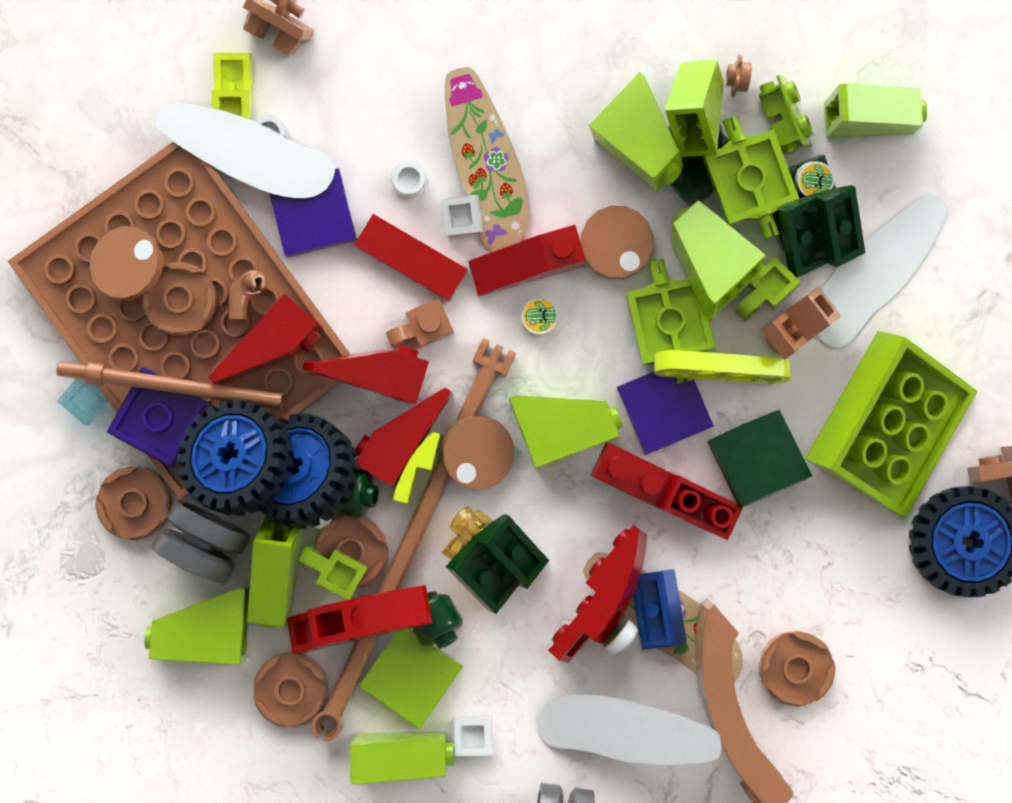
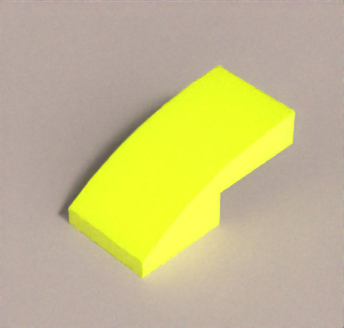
[211,53,252,120]
[393,432,442,503]

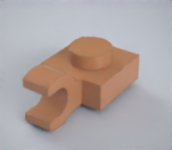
[386,298,454,348]

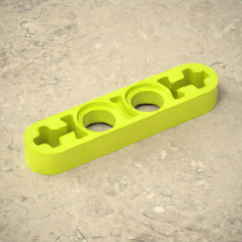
[654,350,791,384]

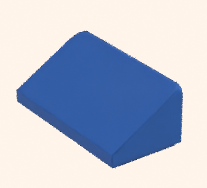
[633,569,686,650]

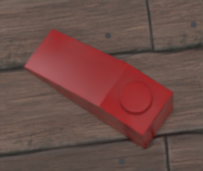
[468,225,586,297]
[208,293,322,385]
[302,345,429,404]
[355,387,453,487]

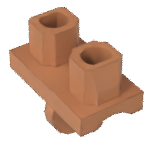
[243,0,315,55]

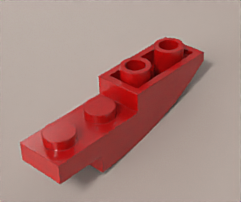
[590,442,743,540]
[548,525,647,663]
[287,585,432,654]

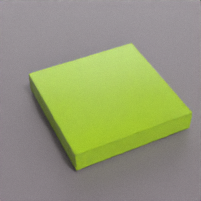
[359,629,463,729]

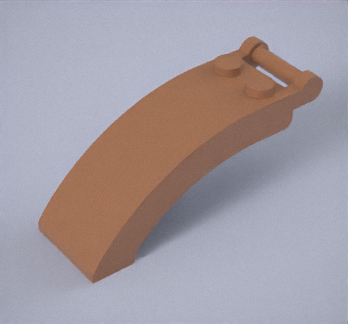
[695,598,793,803]

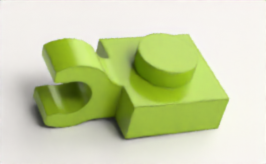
[735,256,801,322]
[299,546,368,600]

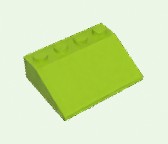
[805,331,977,519]

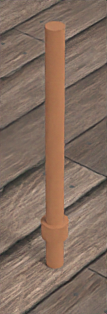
[56,361,284,409]

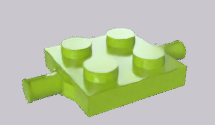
[702,115,799,240]
[626,259,716,384]

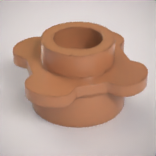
[725,55,752,97]

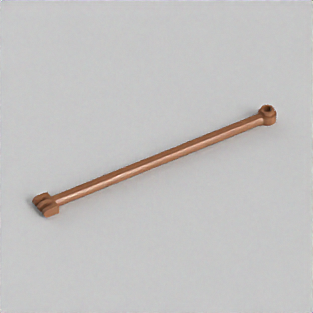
[312,338,516,741]

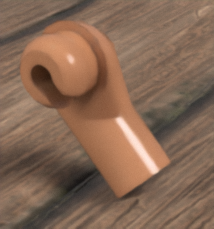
[228,270,267,321]

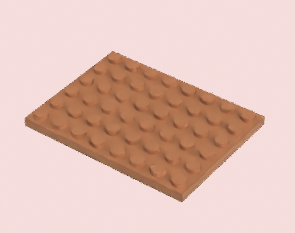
[8,142,351,500]

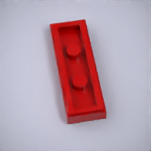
[354,214,468,302]

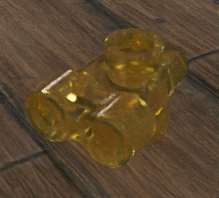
[442,506,494,560]

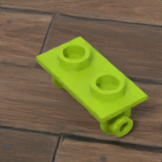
[759,75,814,155]

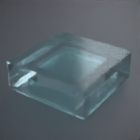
[57,379,108,425]

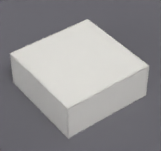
[440,195,483,236]
[454,716,492,756]

